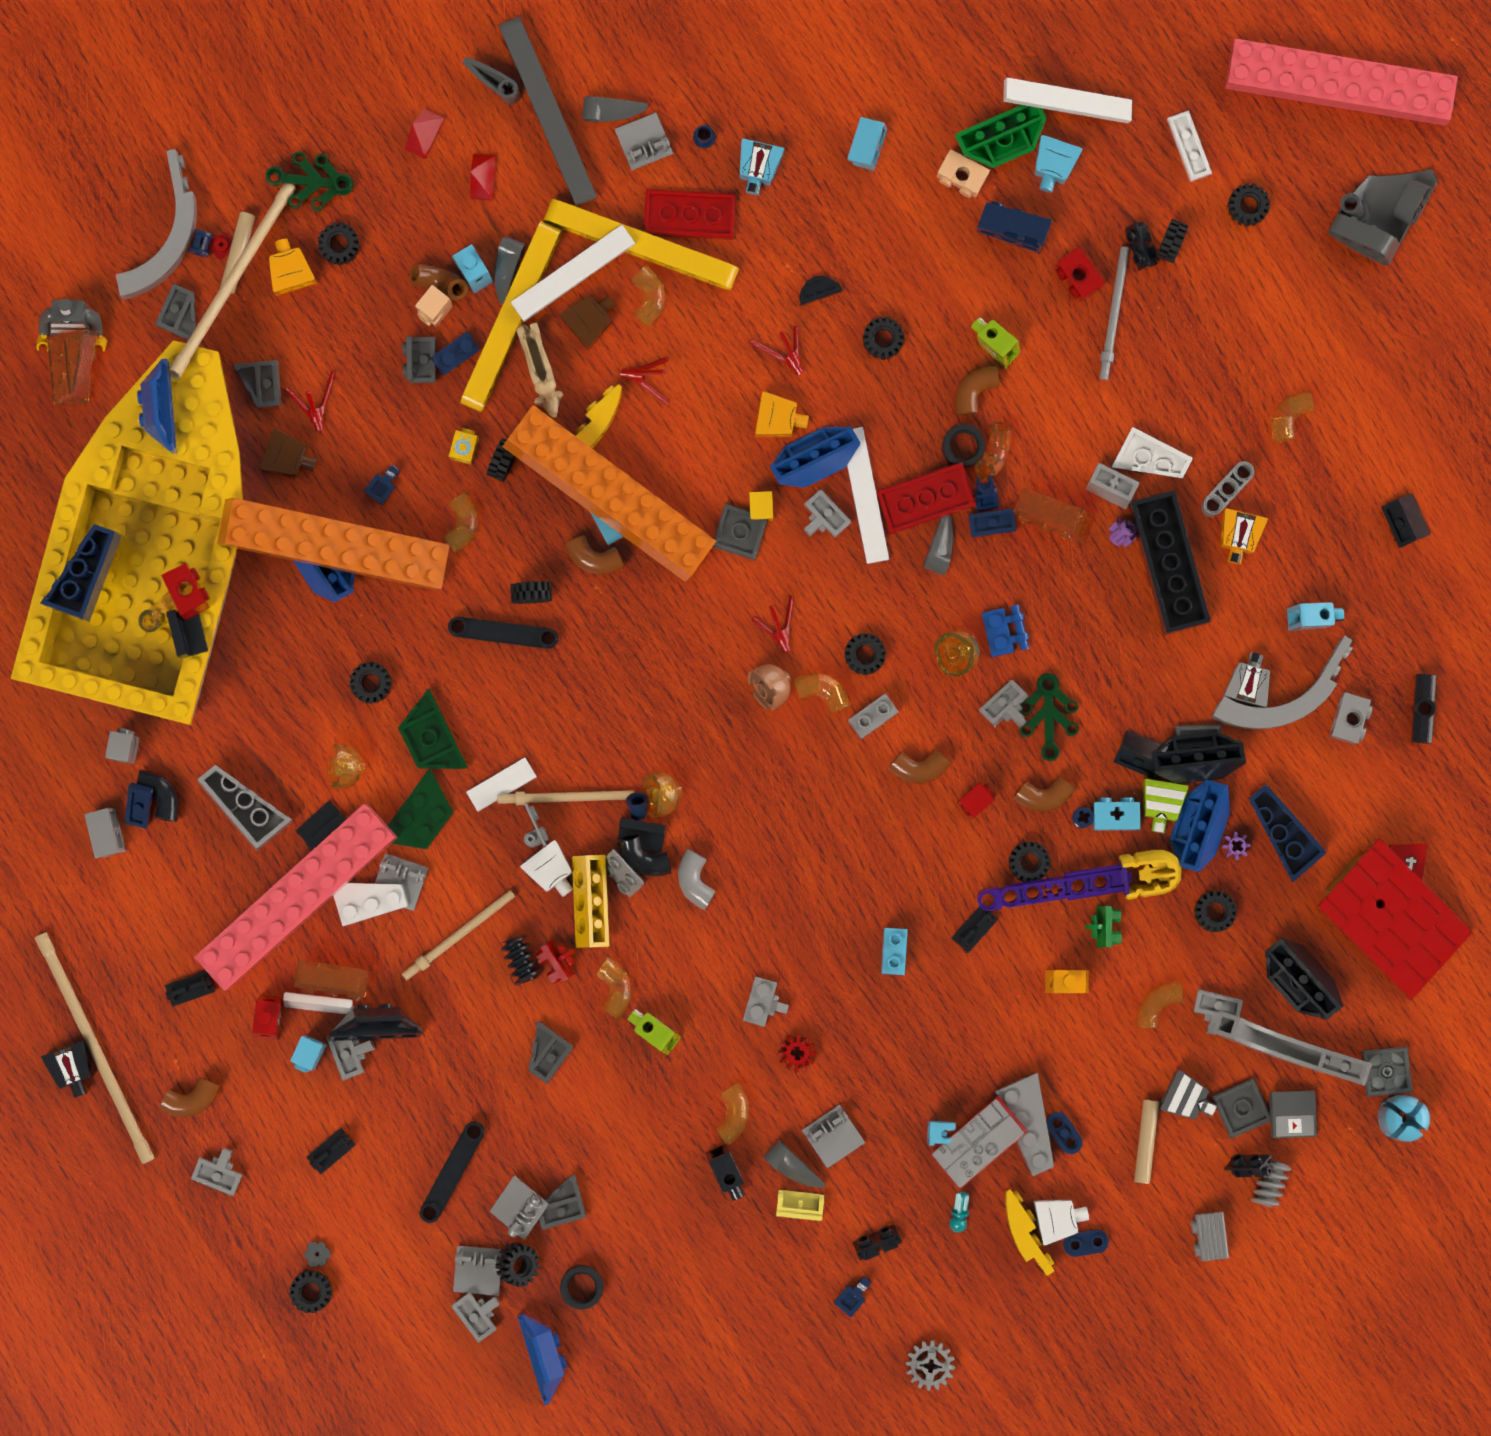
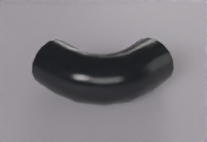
[137,770,179,822]
[617,834,672,877]

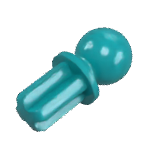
[949,1192,969,1233]

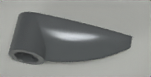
[462,57,521,104]
[582,96,648,123]
[495,236,526,304]
[922,515,953,576]
[763,1140,826,1188]

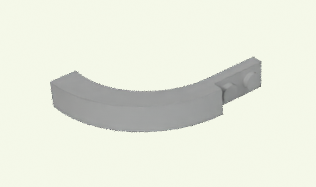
[116,149,197,300]
[1211,636,1353,730]
[1213,1011,1372,1086]

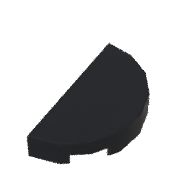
[799,276,843,306]

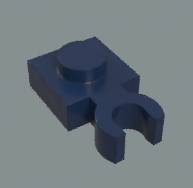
[974,476,999,511]

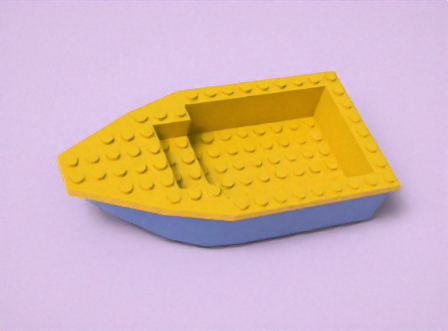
[11,340,243,725]

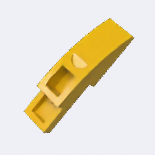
[576,384,622,448]
[1005,1188,1055,1276]

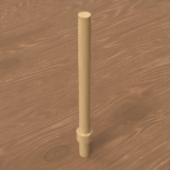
[497,790,634,805]
[402,890,516,980]

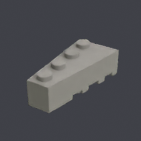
[197,765,292,852]
[994,1072,1054,1176]

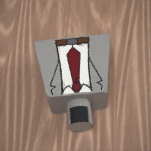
[1222,652,1270,708]

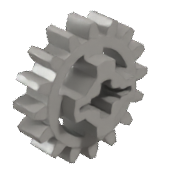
[905,1340,955,1391]

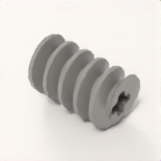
[1250,1159,1292,1208]

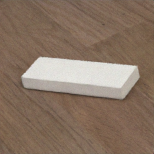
[1167,110,1212,182]
[466,758,537,812]
[283,992,354,1014]

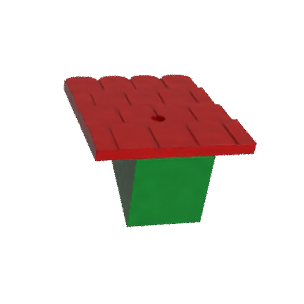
[1317,838,1472,1000]

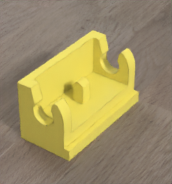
[776,1190,824,1221]

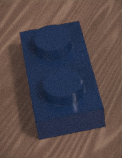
[430,331,481,376]
[968,508,1017,538]
[125,782,153,829]

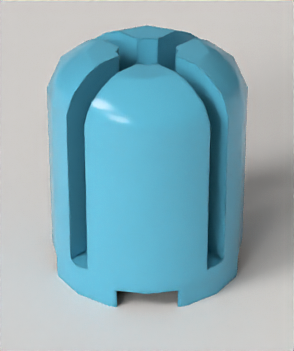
[1377,1095,1430,1142]

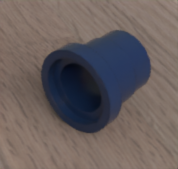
[693,125,716,149]
[626,792,649,821]

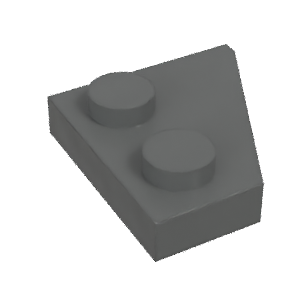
[155,283,196,340]
[234,360,282,408]
[528,1021,575,1084]
[539,1174,587,1230]

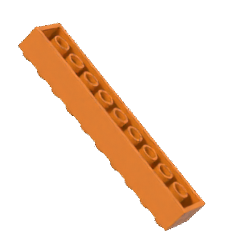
[502,405,716,582]
[217,498,449,590]

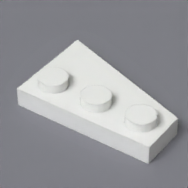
[1112,427,1193,478]
[334,883,409,926]

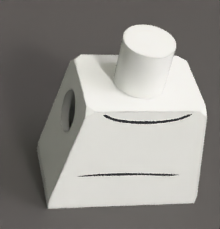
[520,840,573,897]
[1033,1200,1089,1245]

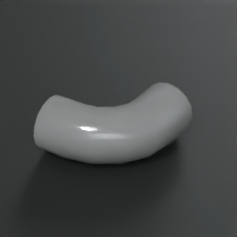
[678,849,716,911]

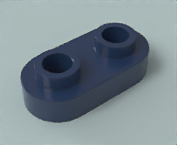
[1046,1112,1082,1154]
[1063,1229,1109,1257]

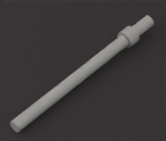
[1099,247,1130,380]

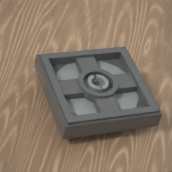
[1361,1046,1413,1097]

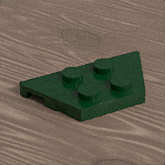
[398,689,468,769]
[387,769,454,850]

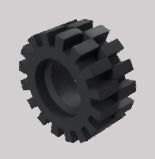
[1227,183,1270,227]
[1156,219,1189,263]
[318,222,360,265]
[863,317,904,360]
[486,438,516,482]
[510,581,552,604]
[845,633,886,675]
[349,662,392,704]
[1008,842,1051,882]
[1194,891,1237,932]
[495,1243,540,1287]
[289,1270,332,1313]

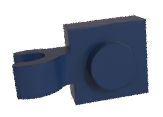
[364,465,401,505]
[833,1276,871,1317]

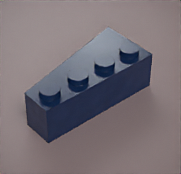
[40,524,122,622]
[1248,783,1327,883]

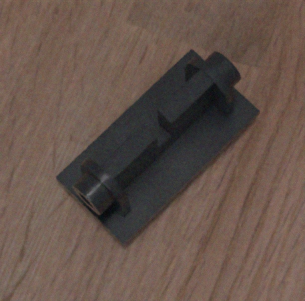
[1125,222,1158,271]
[951,906,998,953]
[165,971,216,1007]
[306,1127,356,1175]
[1224,1154,1273,1178]
[852,1225,902,1261]

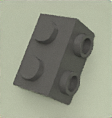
[402,336,436,384]

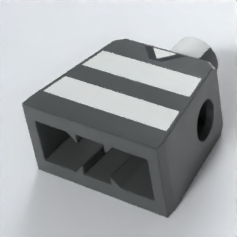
[1159,1069,1217,1120]

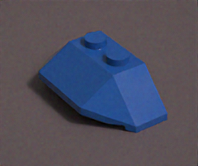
[137,359,177,454]
[770,426,860,488]
[292,560,355,603]
[1169,779,1230,872]
[517,1313,567,1405]

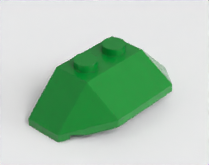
[955,105,1046,169]

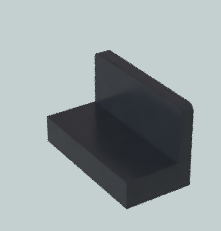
[1381,494,1430,548]
[166,609,208,659]
[1113,730,1161,779]
[296,801,347,850]
[617,818,666,853]

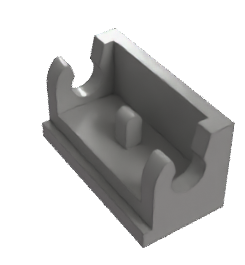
[1085,463,1140,509]
[84,808,126,859]

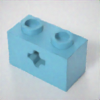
[1092,798,1140,830]
[881,928,908,975]
[290,1035,327,1073]

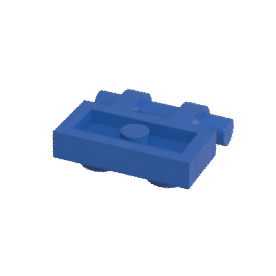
[981,604,1030,658]

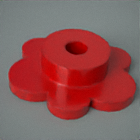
[209,233,233,259]

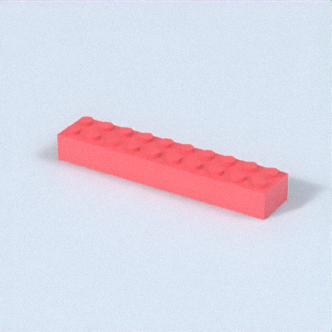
[1225,39,1458,126]
[194,803,398,991]

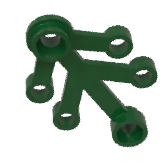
[265,151,354,212]
[1019,673,1079,762]

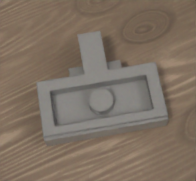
[804,489,852,538]
[979,679,1028,727]
[743,976,789,1027]
[1193,989,1243,1035]
[327,1037,375,1081]
[191,1148,243,1196]
[451,1291,500,1343]

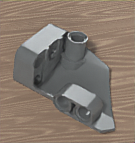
[1327,169,1438,266]

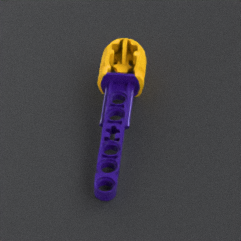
[977,850,1182,911]

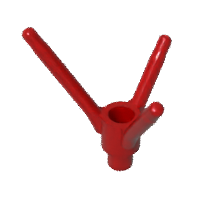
[749,326,804,376]
[621,357,670,405]
[284,371,335,431]
[751,596,793,653]

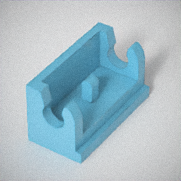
[847,117,887,171]
[927,1121,956,1146]

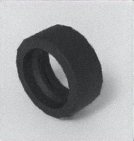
[942,424,985,468]
[560,1265,604,1310]

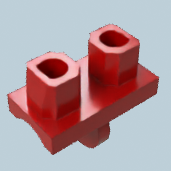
[535,940,575,984]

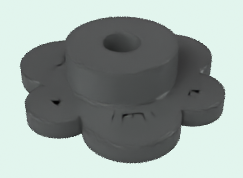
[304,1242,331,1267]

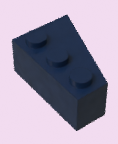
[976,201,1052,254]

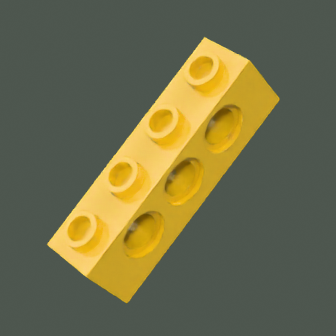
[572,855,609,948]

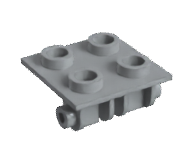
[615,113,673,171]
[524,803,549,847]
[606,849,644,898]
[375,853,428,911]
[802,1105,865,1168]
[490,1176,549,1240]
[453,1246,502,1296]

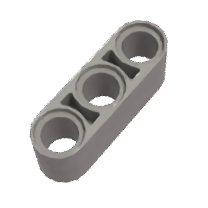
[1201,461,1254,517]

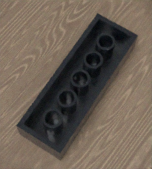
[1129,490,1211,636]

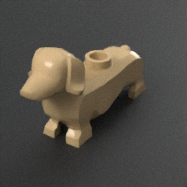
[516,323,563,418]

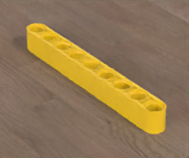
[543,199,739,290]
[460,221,562,412]

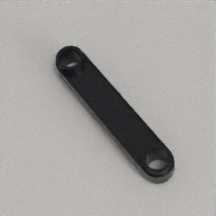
[448,617,559,649]
[420,1121,485,1223]

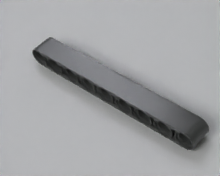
[498,16,597,207]

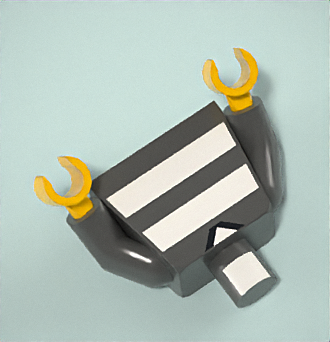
[36,299,107,352]

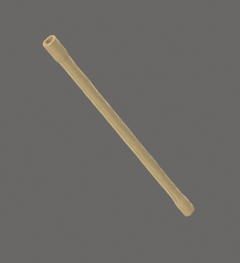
[168,183,296,379]
[34,932,155,1165]

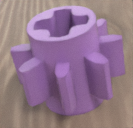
[1108,518,1137,548]
[1221,832,1251,861]

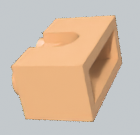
[937,149,990,198]
[415,285,453,327]

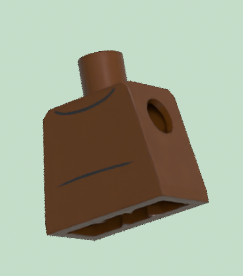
[560,295,616,350]
[260,428,318,477]

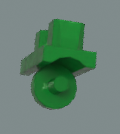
[1085,906,1122,948]

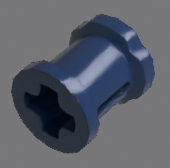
[188,230,214,257]
[1072,807,1094,828]

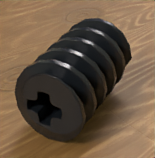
[501,934,540,986]

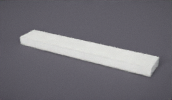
[1003,78,1132,123]
[511,225,635,322]
[847,427,889,564]

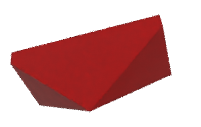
[405,109,444,159]
[470,154,496,200]

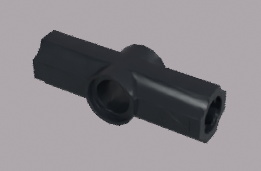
[1411,674,1436,744]

